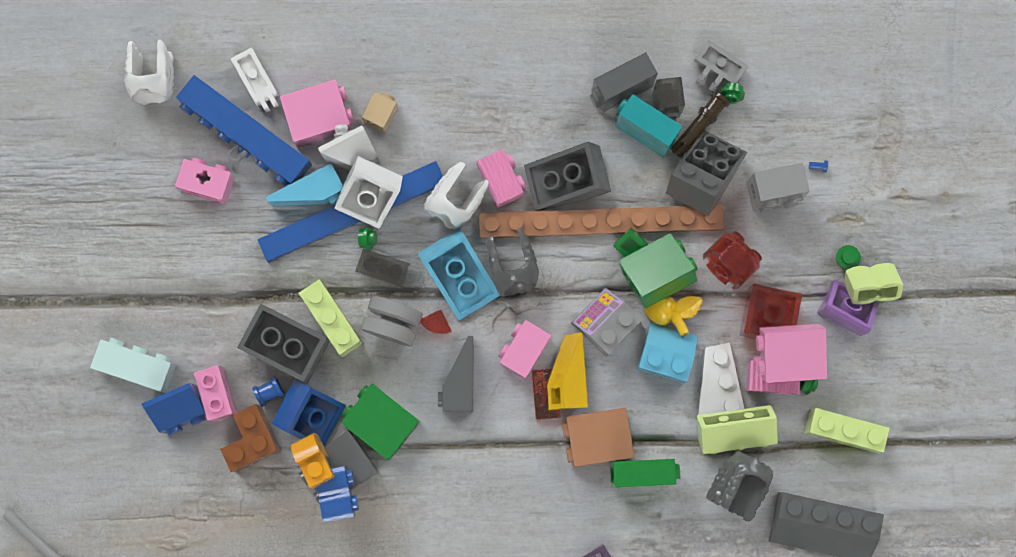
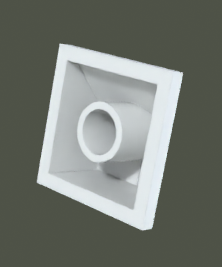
[318,126,380,170]

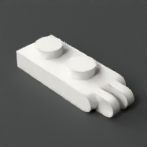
[231,47,279,113]

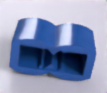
[317,465,359,523]

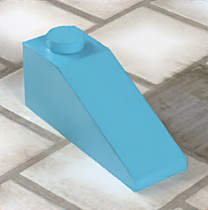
[266,164,343,206]

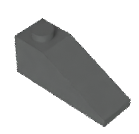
[438,336,474,412]

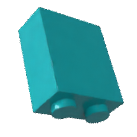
[615,94,682,158]

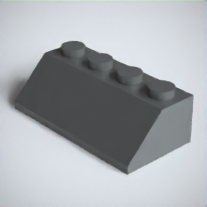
[769,492,884,557]

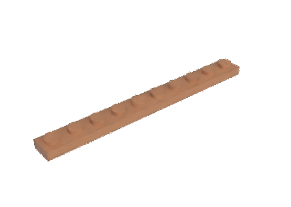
[479,205,724,239]

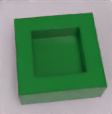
[613,227,648,257]

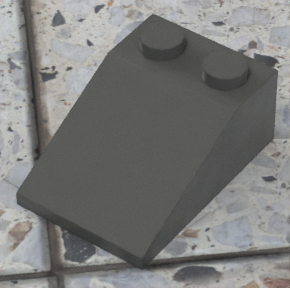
[524,142,611,211]

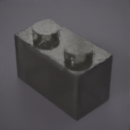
[652,77,685,121]

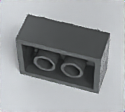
[237,304,330,384]

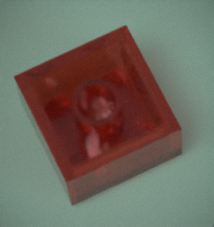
[739,284,802,339]

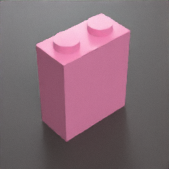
[280,79,354,147]
[756,324,827,383]

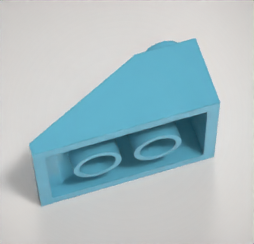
[418,228,500,320]

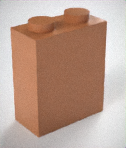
[562,407,634,467]

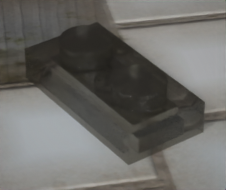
[355,248,410,288]

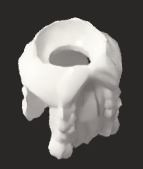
[124,40,174,105]
[424,162,489,229]

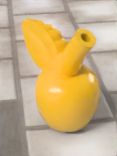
[644,296,703,337]

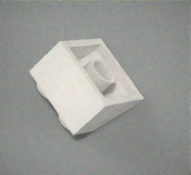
[334,156,403,229]

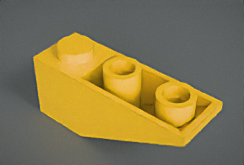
[547,333,588,410]

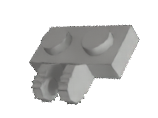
[694,40,748,95]

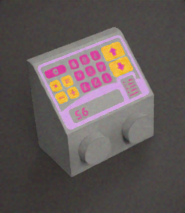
[571,288,643,357]

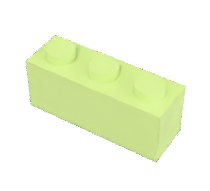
[299,279,363,357]
[697,405,778,454]
[804,408,890,453]

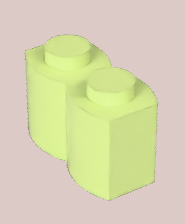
[844,263,903,305]

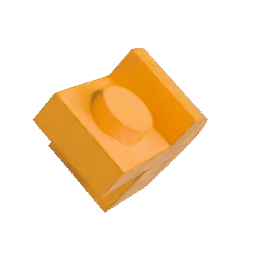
[291,433,335,489]

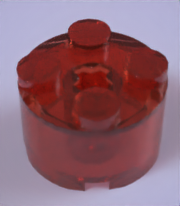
[703,231,762,290]

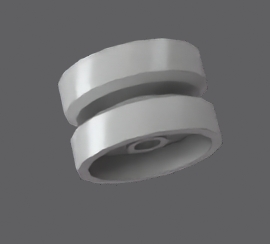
[360,296,423,347]

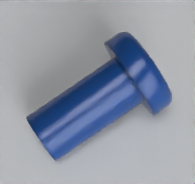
[809,160,828,173]

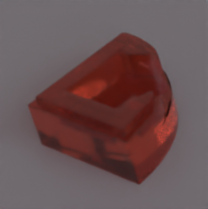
[420,310,452,335]

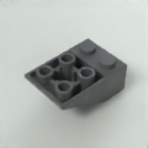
[666,130,747,216]

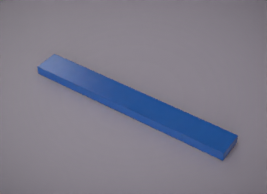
[257,161,443,263]

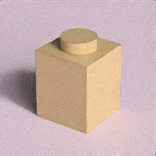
[362,92,398,134]

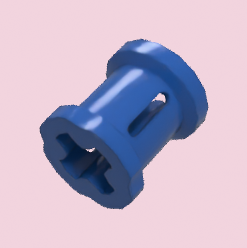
[252,376,285,407]

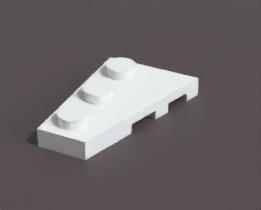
[696,343,744,426]

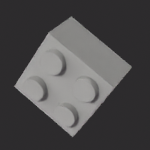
[746,163,810,213]

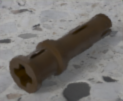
[670,91,730,158]

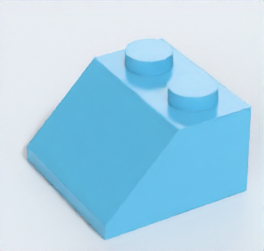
[636,322,698,384]

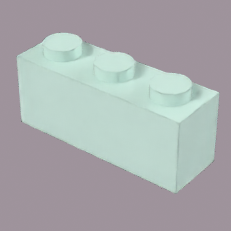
[90,337,176,393]

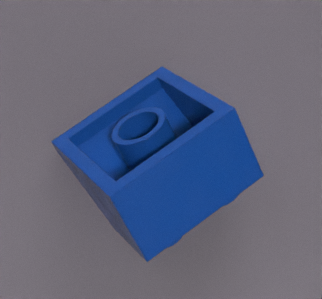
[271,379,346,447]
[142,383,206,436]

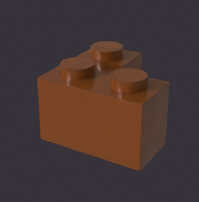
[220,404,281,472]

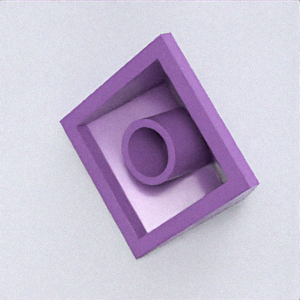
[817,279,879,336]

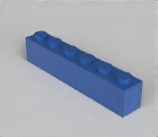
[176,75,312,187]

